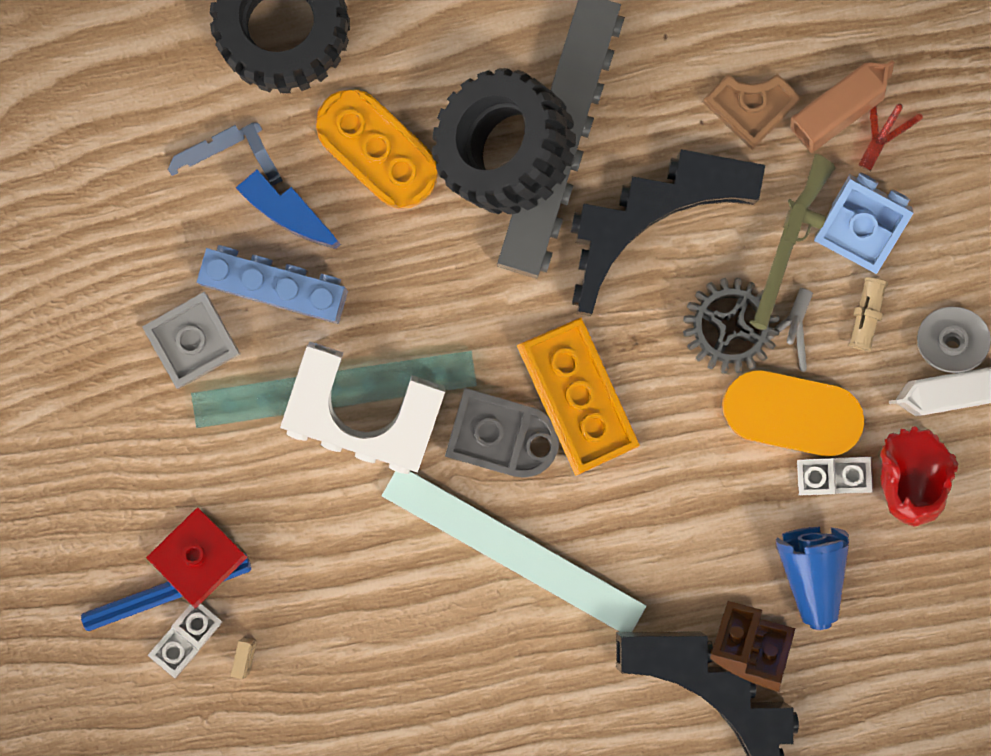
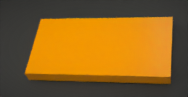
[517,317,640,476]

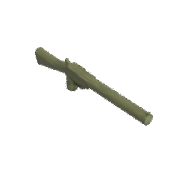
[750,154,835,330]

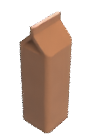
[790,60,895,153]

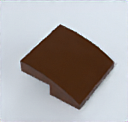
[710,601,796,692]

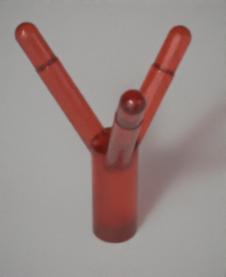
[858,103,923,171]

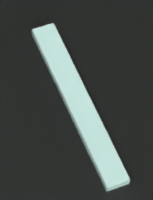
[382,471,646,632]

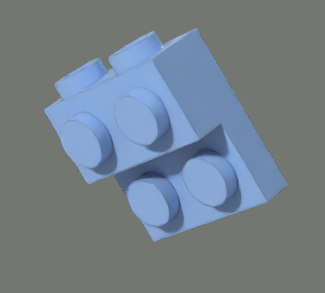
[814,173,914,274]

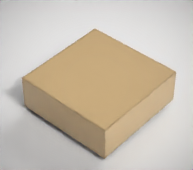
[230,637,257,679]

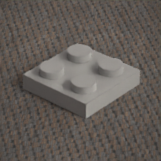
[142,292,241,389]

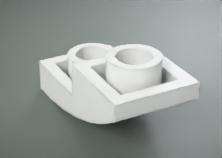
[797,457,873,495]
[148,604,222,679]

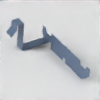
[168,122,283,186]

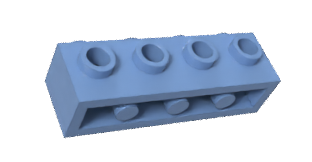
[196,245,348,324]

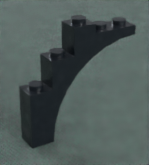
[571,149,765,317]
[616,631,799,756]

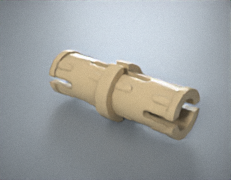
[848,277,888,351]

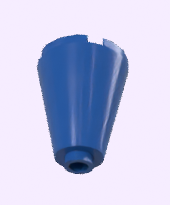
[776,527,849,630]

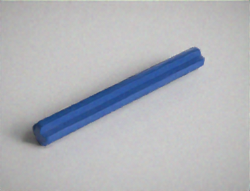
[81,554,252,631]

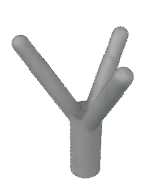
[767,288,813,372]

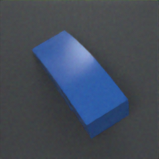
[236,170,341,249]

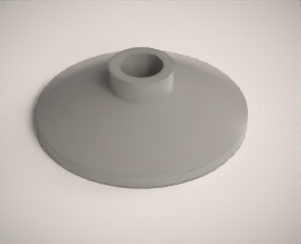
[917,307,991,373]

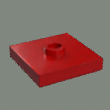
[146,507,247,609]

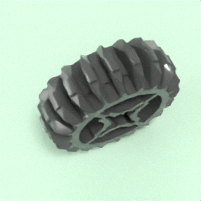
[683,278,780,374]

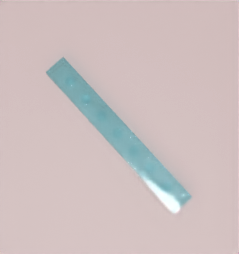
[191,351,477,428]

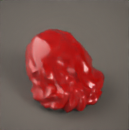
[880,426,959,527]

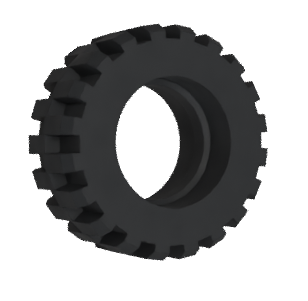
[209,0,350,94]
[432,68,576,215]

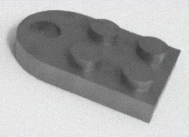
[445,388,559,478]

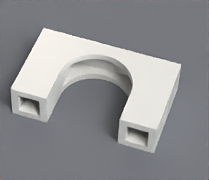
[280,342,445,474]

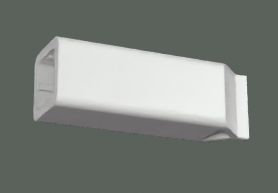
[889,367,991,416]

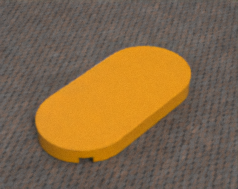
[316,90,438,209]
[722,371,864,456]

